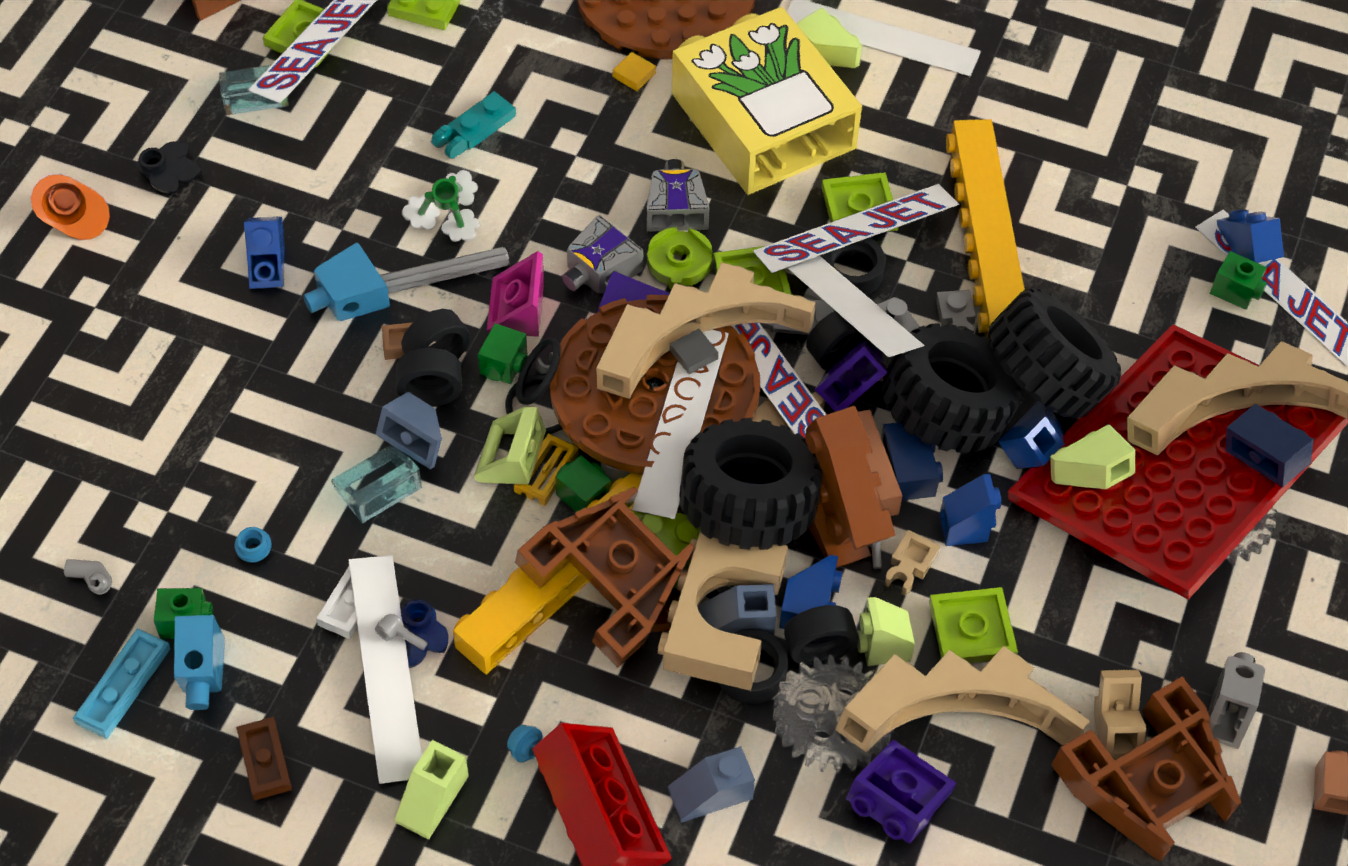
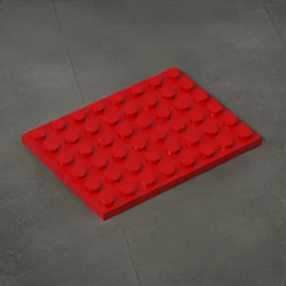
[1008,324,1348,600]

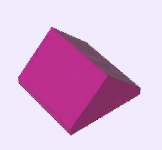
[486,251,544,337]

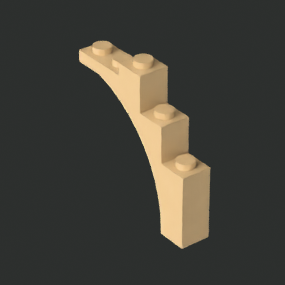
[596,262,816,399]
[1127,341,1348,455]
[835,646,1090,752]

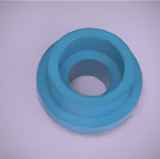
[234,527,272,562]
[507,725,543,762]

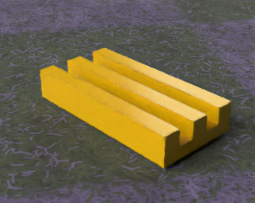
[514,433,579,506]

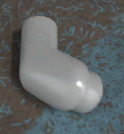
[64,559,112,594]

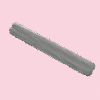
[380,247,509,293]

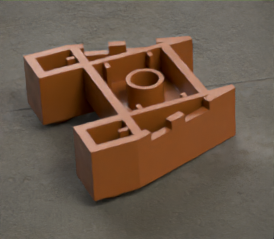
[805,406,895,568]
[515,487,694,668]
[1051,676,1241,861]

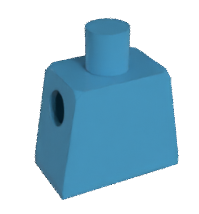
[303,242,390,321]
[174,615,225,710]

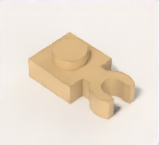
[885,530,940,596]

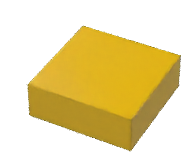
[613,52,656,91]

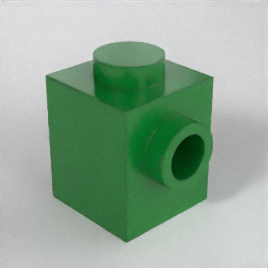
[1210,251,1267,310]
[478,323,528,384]
[555,455,611,512]
[153,588,213,639]

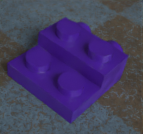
[846,739,957,844]

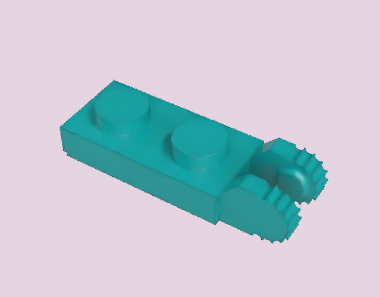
[431,91,516,159]

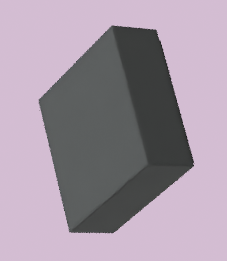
[670,329,718,374]

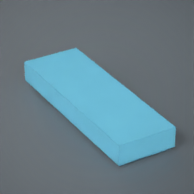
[73,628,171,739]

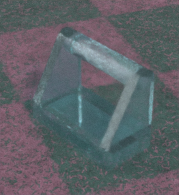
[219,65,289,115]
[331,445,422,523]

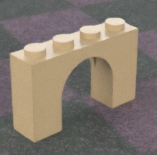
[658,531,788,691]

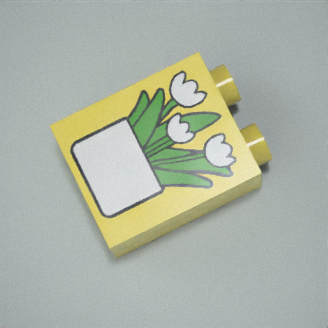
[672,7,862,195]

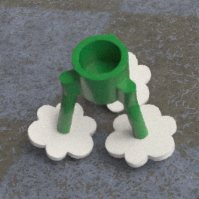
[402,170,480,242]

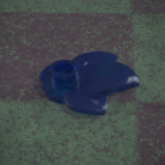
[401,599,449,669]

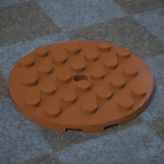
[576,0,755,59]
[550,295,760,474]

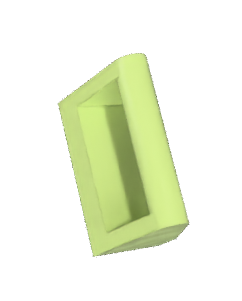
[474,407,546,484]

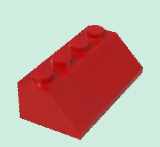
[532,723,672,866]

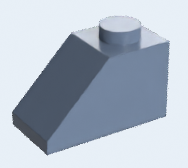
[376,392,442,469]
[668,746,755,823]

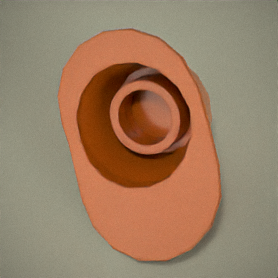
[31,174,110,240]

